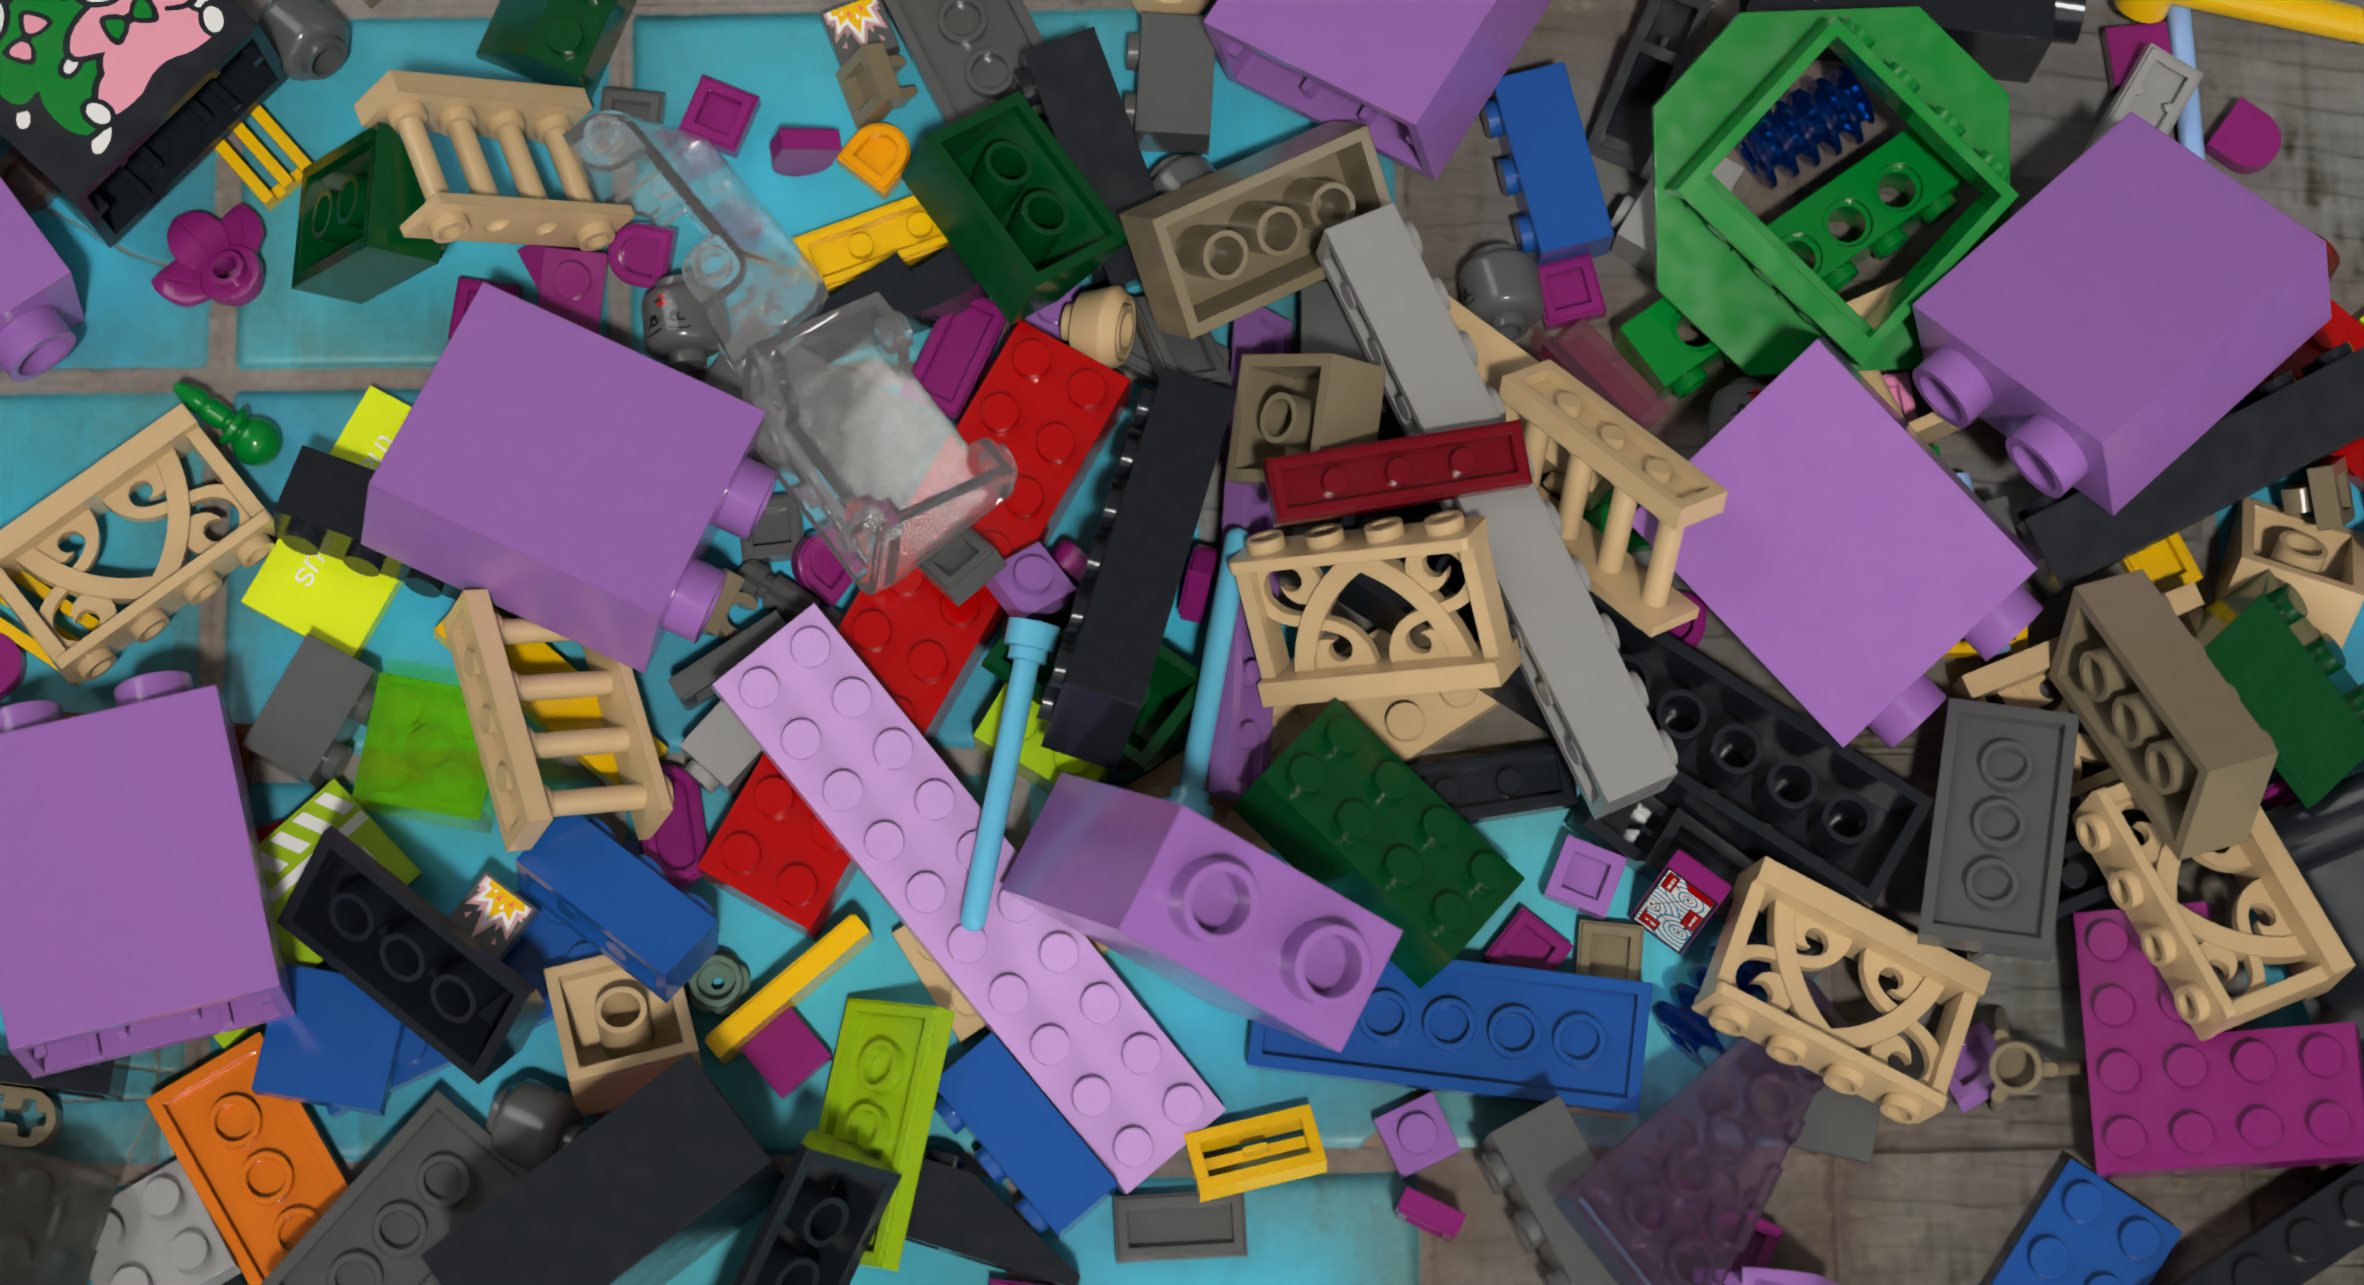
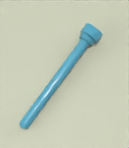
[1163,527,1250,821]
[960,617,1060,932]

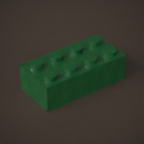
[1231,698,1525,989]

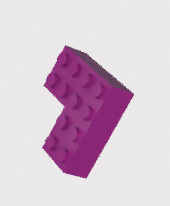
[2073,901,2364,1180]

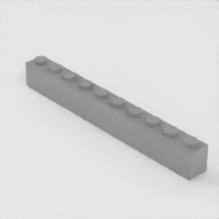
[1316,202,1678,820]

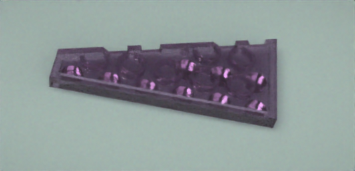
[1552,978,1850,1285]

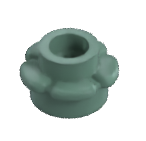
[687,951,750,1015]

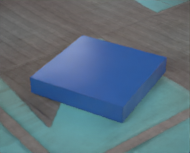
[251,964,405,1116]

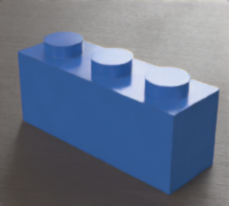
[1481,62,1614,266]
[516,815,719,1003]
[934,1033,1119,1240]

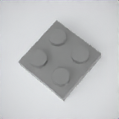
[65,1159,242,1285]

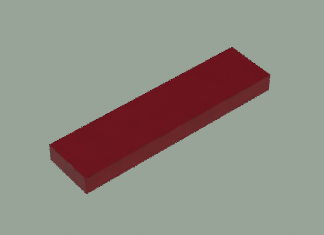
[1262,419,1533,527]

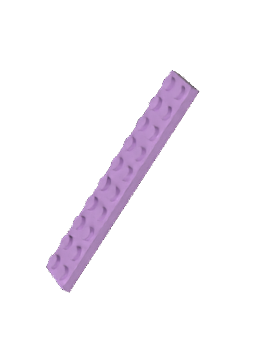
[711,603,1226,1194]

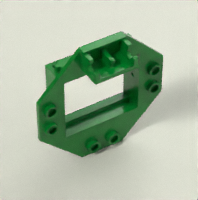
[1651,6,2019,376]

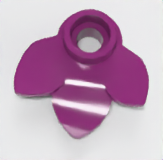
[151,203,265,308]

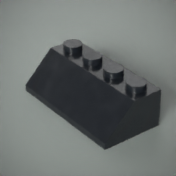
[277,826,546,1084]
[733,1129,902,1285]

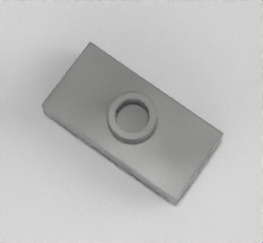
[2083,43,2204,152]

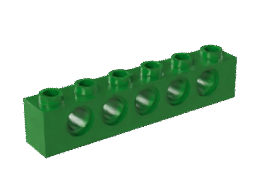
[1613,126,1965,404]

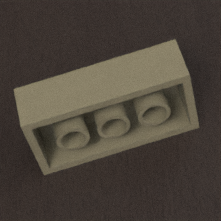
[1119,120,1392,339]
[2048,569,2279,861]

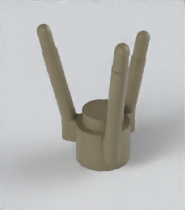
[1989,1007,2088,1114]

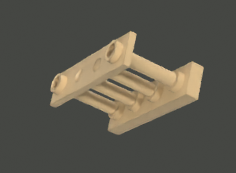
[354,70,635,251]
[1499,359,1728,637]
[443,589,674,852]

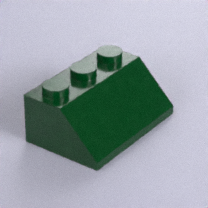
[476,0,637,102]
[901,91,1128,325]
[291,122,447,304]
[2196,569,2364,809]
[981,587,1200,774]

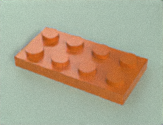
[145,1032,350,1285]

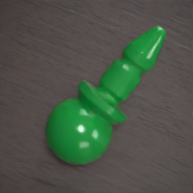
[172,382,282,467]

